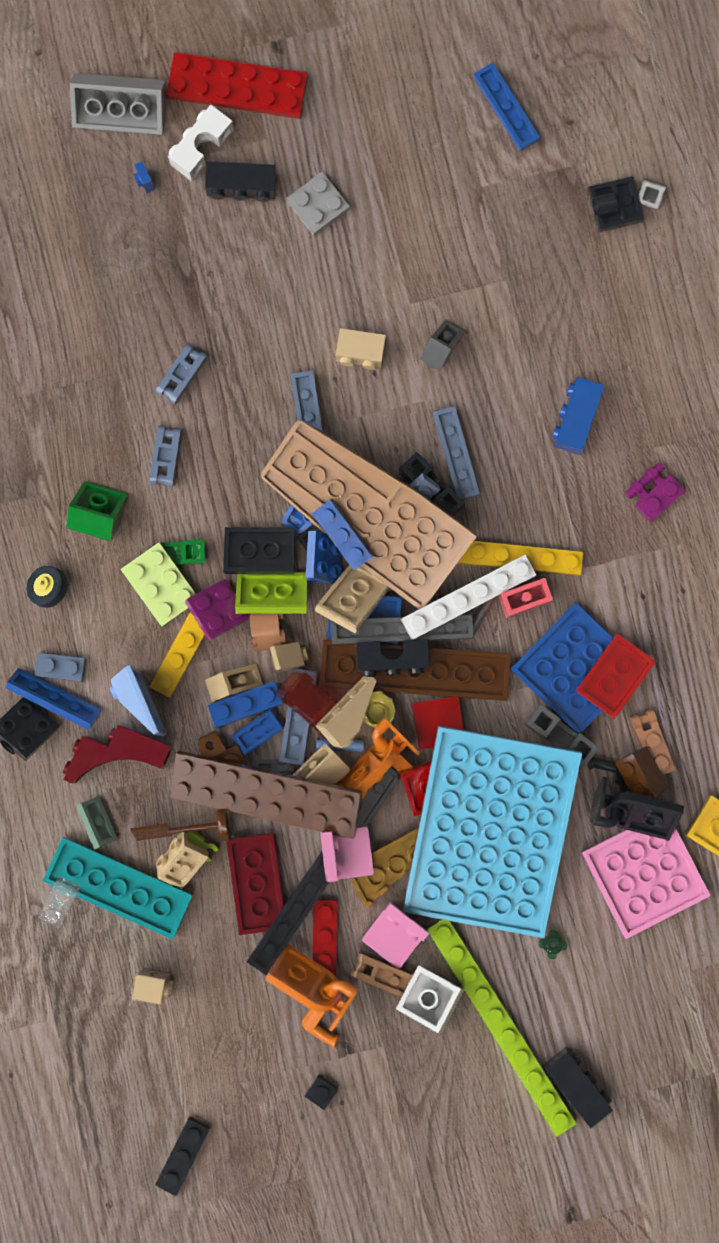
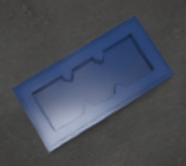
[232,709,284,755]

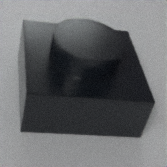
[304,1075,338,1110]

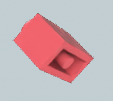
[498,578,553,619]

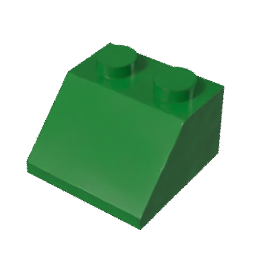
[66,481,128,541]

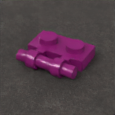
[625,462,686,522]

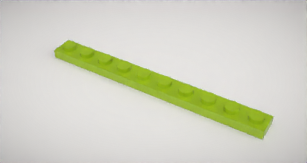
[427,919,577,1137]

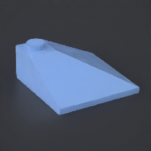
[110,665,167,736]

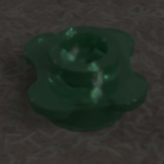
[538,930,567,959]

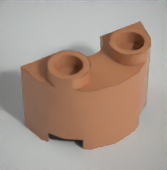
[250,614,286,651]

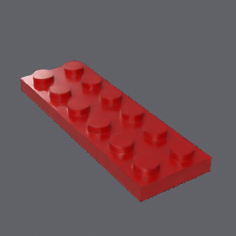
[166,52,307,119]

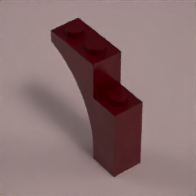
[63,725,173,784]

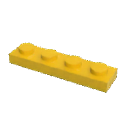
[149,612,205,698]

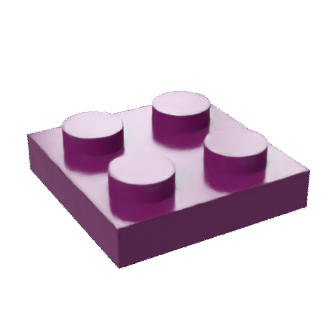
[185,579,250,641]

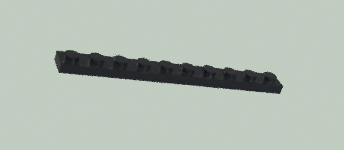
[246,767,400,976]

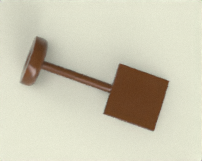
[131,809,230,841]

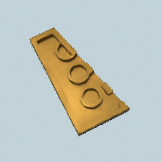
[349,826,419,910]

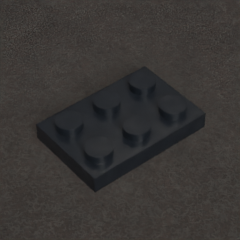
[223,527,295,574]

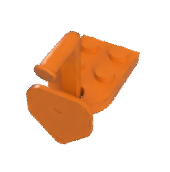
[336,718,420,799]
[265,944,359,1049]

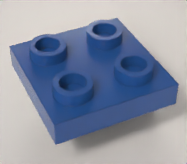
[306,531,342,584]

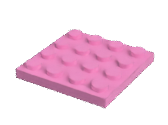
[581,829,711,939]

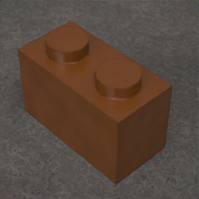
[615,746,668,798]

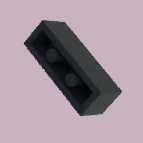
[205,161,276,202]
[542,1048,613,1129]

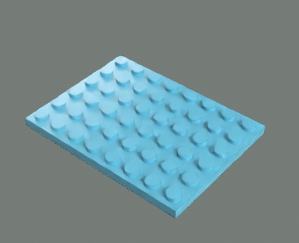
[403,725,582,938]

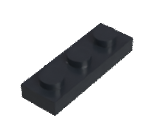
[155,1117,210,1196]

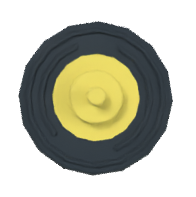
[26,566,68,608]

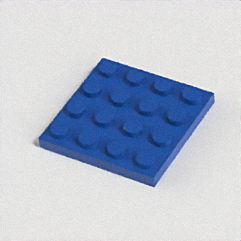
[510,602,613,734]

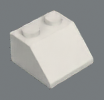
[396,965,464,1033]

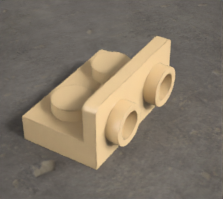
[156,832,209,890]

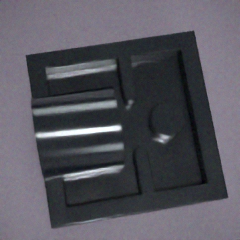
[588,176,644,233]
[0,697,59,762]

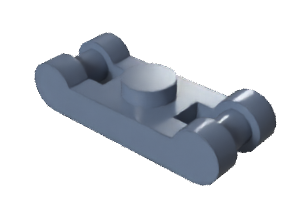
[156,343,208,405]
[149,426,182,487]

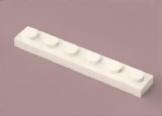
[401,555,536,640]

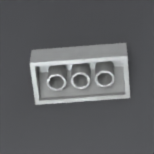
[70,73,166,135]

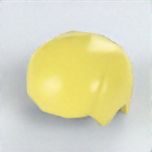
[363,691,396,728]

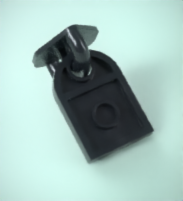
[587,757,684,841]

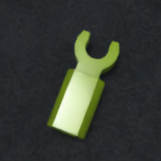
[177,825,219,862]

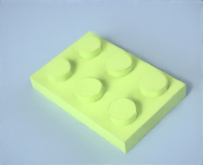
[121,542,196,627]

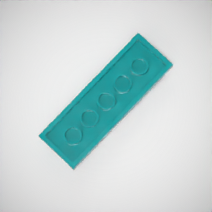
[43,837,193,940]

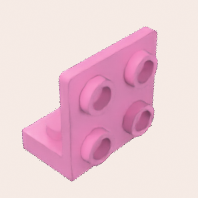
[320,827,374,882]
[362,902,429,969]

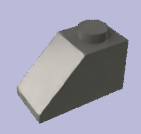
[420,320,465,371]

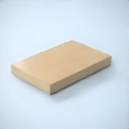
[315,565,390,634]

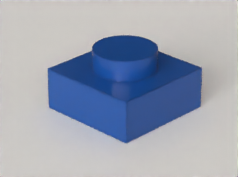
[133,161,155,193]

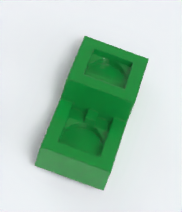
[160,540,205,566]

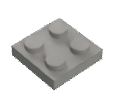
[286,172,350,236]

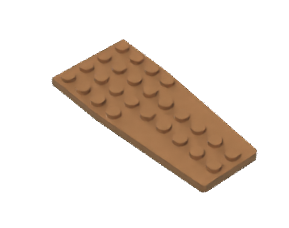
[261,420,478,609]

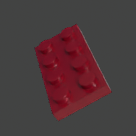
[226,833,284,936]

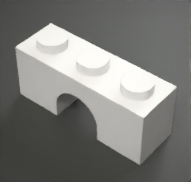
[168,105,234,181]

